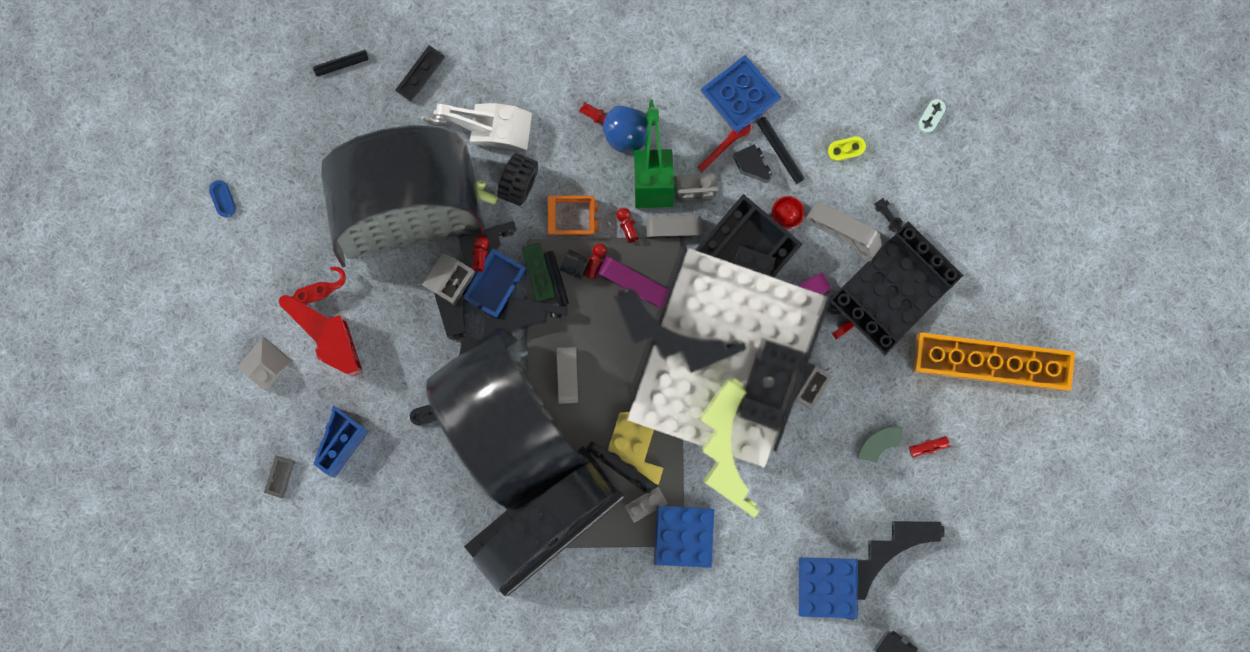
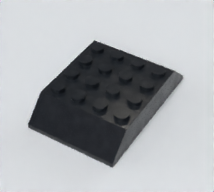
[695,194,803,278]

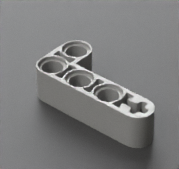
[806,202,882,261]

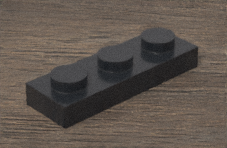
[395,45,445,102]

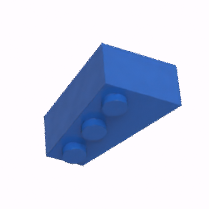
[313,406,369,478]

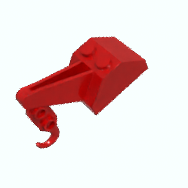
[278,266,363,377]

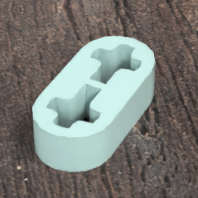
[918,99,946,133]

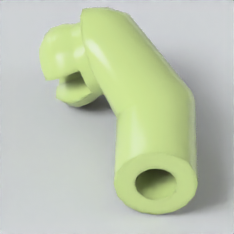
[476,180,498,205]

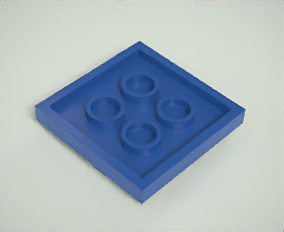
[700,55,781,134]
[654,506,715,568]
[799,557,858,619]

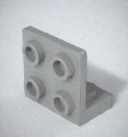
[676,173,718,202]

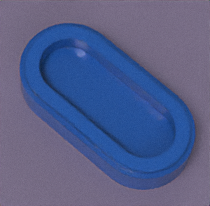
[209,180,236,218]

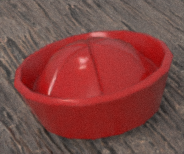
[771,196,805,229]

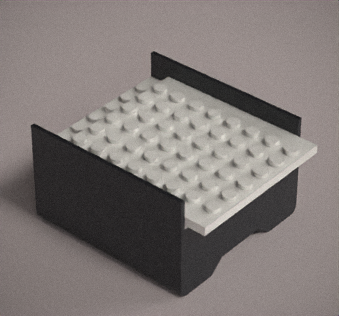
[627,245,831,467]

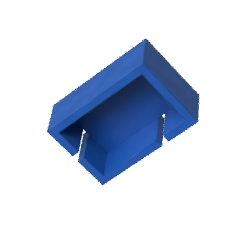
[463,248,527,319]

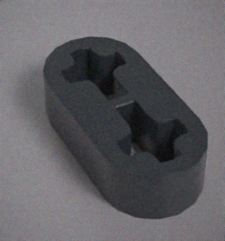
[410,404,437,426]

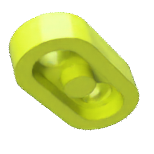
[827,136,866,161]

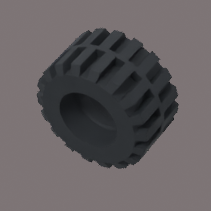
[497,153,538,206]

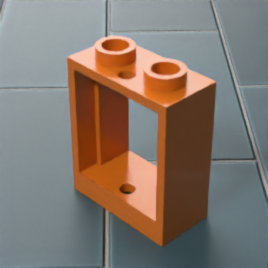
[548,196,598,237]

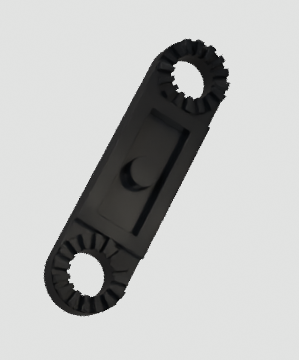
[586,441,654,494]

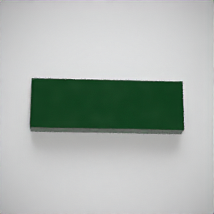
[522,242,556,302]

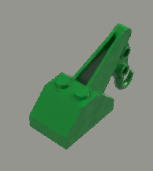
[634,99,674,208]

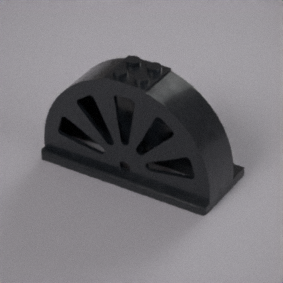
[464,446,625,596]

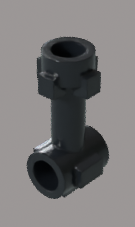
[874,198,903,232]

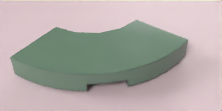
[858,427,903,462]

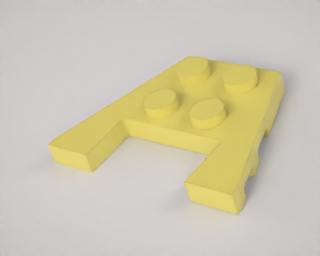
[608,412,664,485]

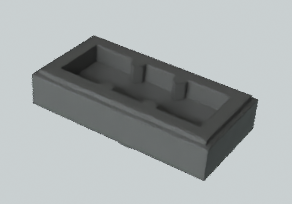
[264,455,295,498]

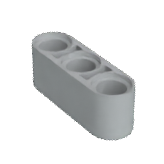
[646,216,702,238]
[557,347,578,404]

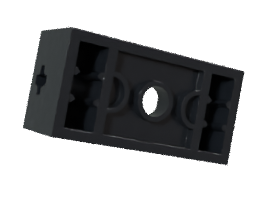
[736,337,805,430]

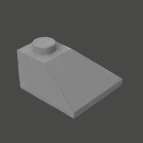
[238,337,292,391]

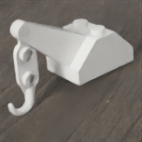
[421,103,532,152]

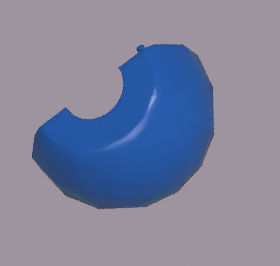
[603,106,647,153]

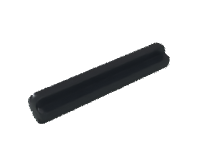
[313,50,369,76]
[544,251,569,306]

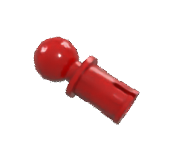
[616,208,639,243]
[471,236,489,272]
[584,243,607,280]

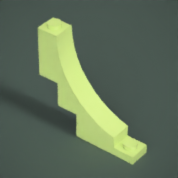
[699,378,759,518]

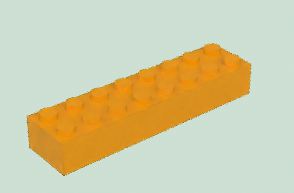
[912,332,1075,392]

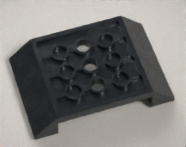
[830,221,964,356]

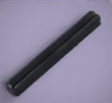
[757,117,805,184]

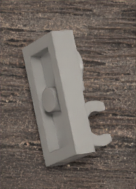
[625,487,668,523]

